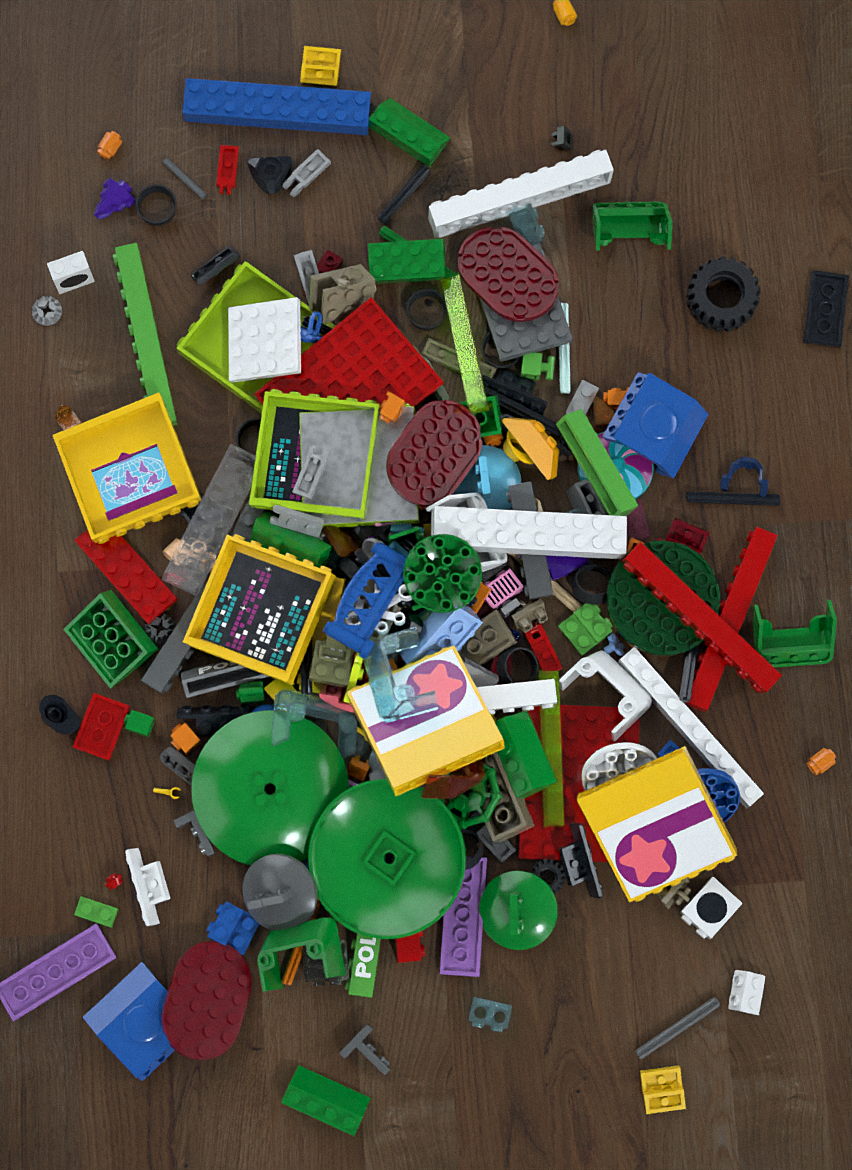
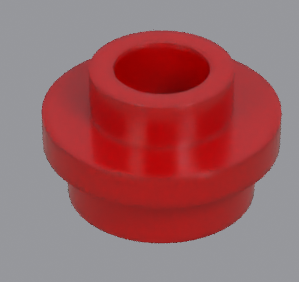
[104,873,123,890]

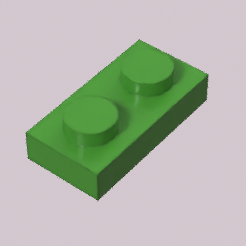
[74,896,119,928]

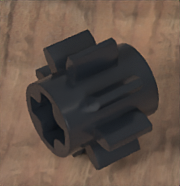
[556,437,575,460]

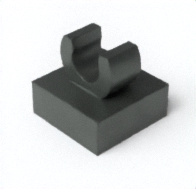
[551,126,572,151]

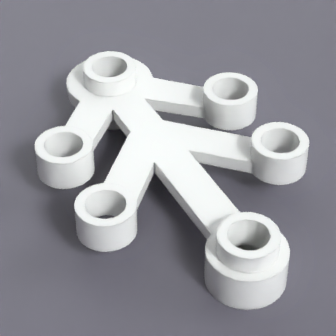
[345,584,412,635]

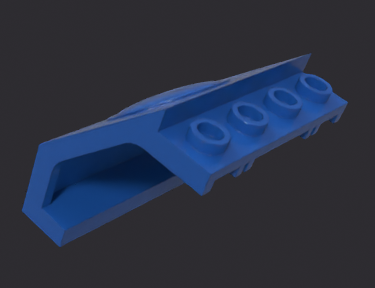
[602,372,709,479]
[83,962,175,1081]

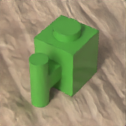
[521,352,555,381]

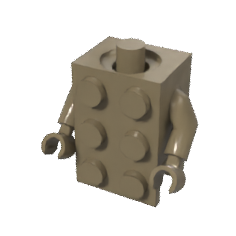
[309,264,376,325]

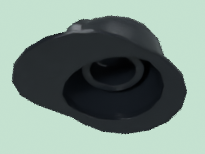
[39,695,80,734]

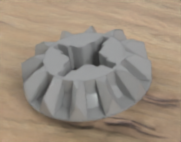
[32,296,62,326]

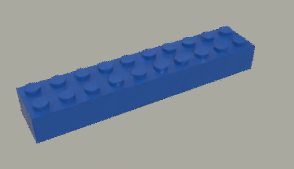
[182,78,371,135]

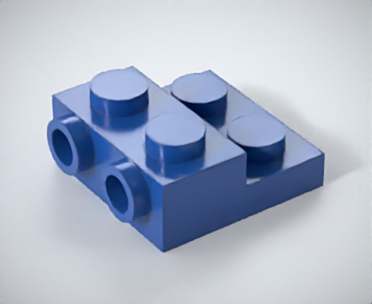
[206,902,260,955]

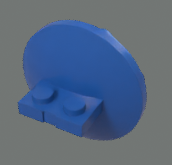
[697,768,740,822]

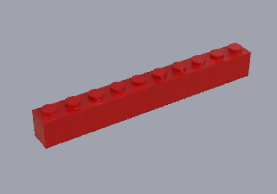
[685,526,778,712]
[622,542,782,694]

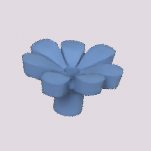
[604,632,625,656]

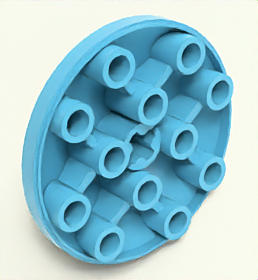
[452,445,521,510]

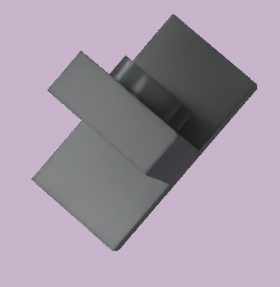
[173,811,216,857]
[340,1024,390,1075]

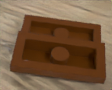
[323,526,369,562]

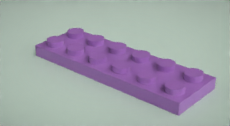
[440,856,487,977]
[0,924,117,1021]

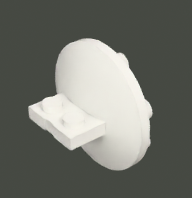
[582,743,657,791]

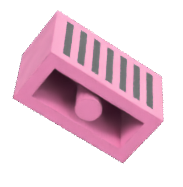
[484,569,524,612]

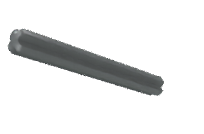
[635,997,720,1059]

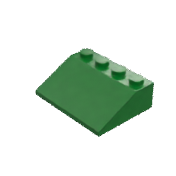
[63,590,158,689]

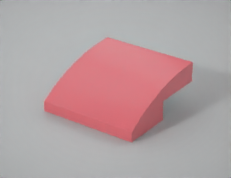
[319,684,355,713]

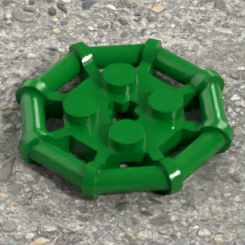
[433,760,502,829]

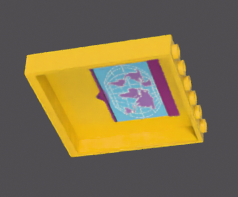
[53,393,202,544]

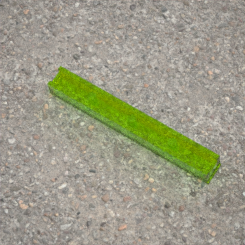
[441,275,490,414]
[538,670,564,828]

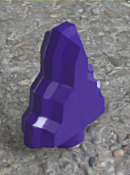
[94,178,136,220]

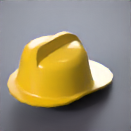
[503,430,534,464]

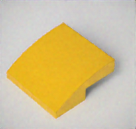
[300,46,341,86]
[640,1066,686,1114]

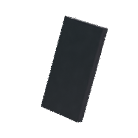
[803,270,849,348]

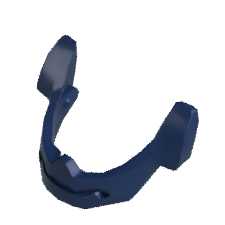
[721,457,769,497]

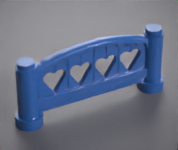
[323,542,407,660]

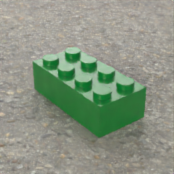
[368,239,447,284]

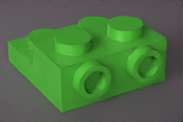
[558,603,613,657]

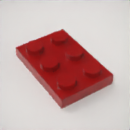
[73,693,130,761]

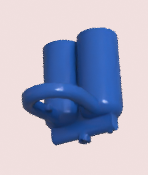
[300,311,323,343]

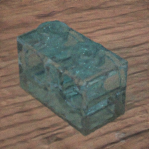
[468,997,512,1032]

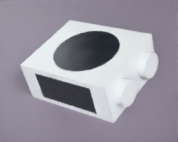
[47,251,95,294]
[680,877,743,939]

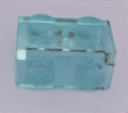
[509,203,545,245]

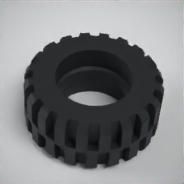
[686,257,761,332]

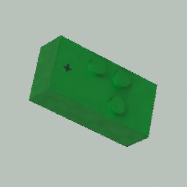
[249,511,332,568]

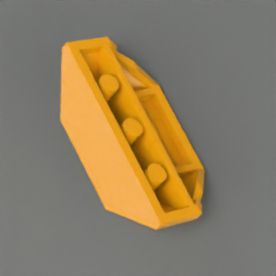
[502,417,559,480]

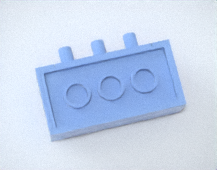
[398,605,483,664]

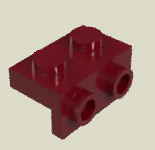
[665,518,710,555]

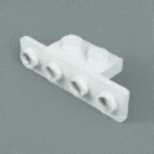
[125,848,170,926]

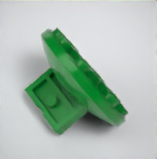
[403,534,482,613]
[479,870,558,950]

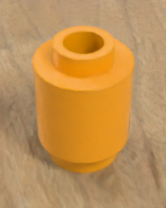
[553,0,577,26]

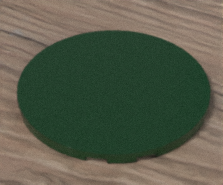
[606,540,721,656]

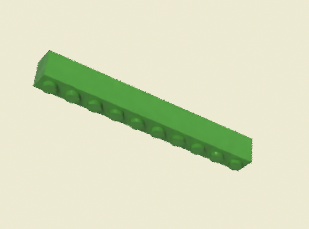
[113,243,178,426]

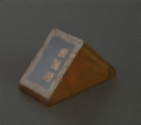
[592,396,615,429]

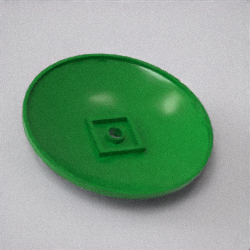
[191,710,349,865]
[308,779,466,939]

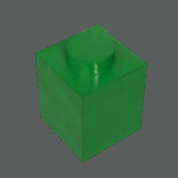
[124,710,155,738]

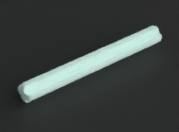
[559,303,571,394]

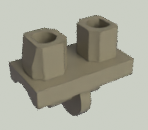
[511,599,548,633]
[656,877,691,909]

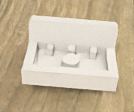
[728,970,765,1015]

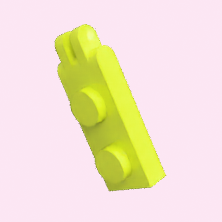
[343,653,364,703]

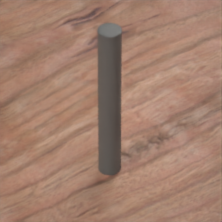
[162,158,207,200]

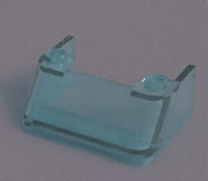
[363,627,439,722]
[271,689,357,759]

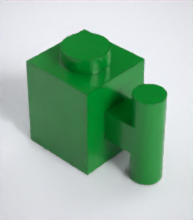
[236,681,265,704]

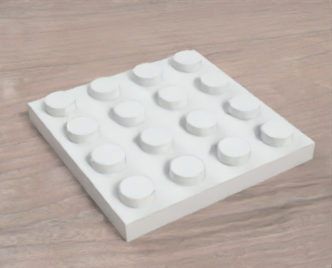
[228,297,301,383]

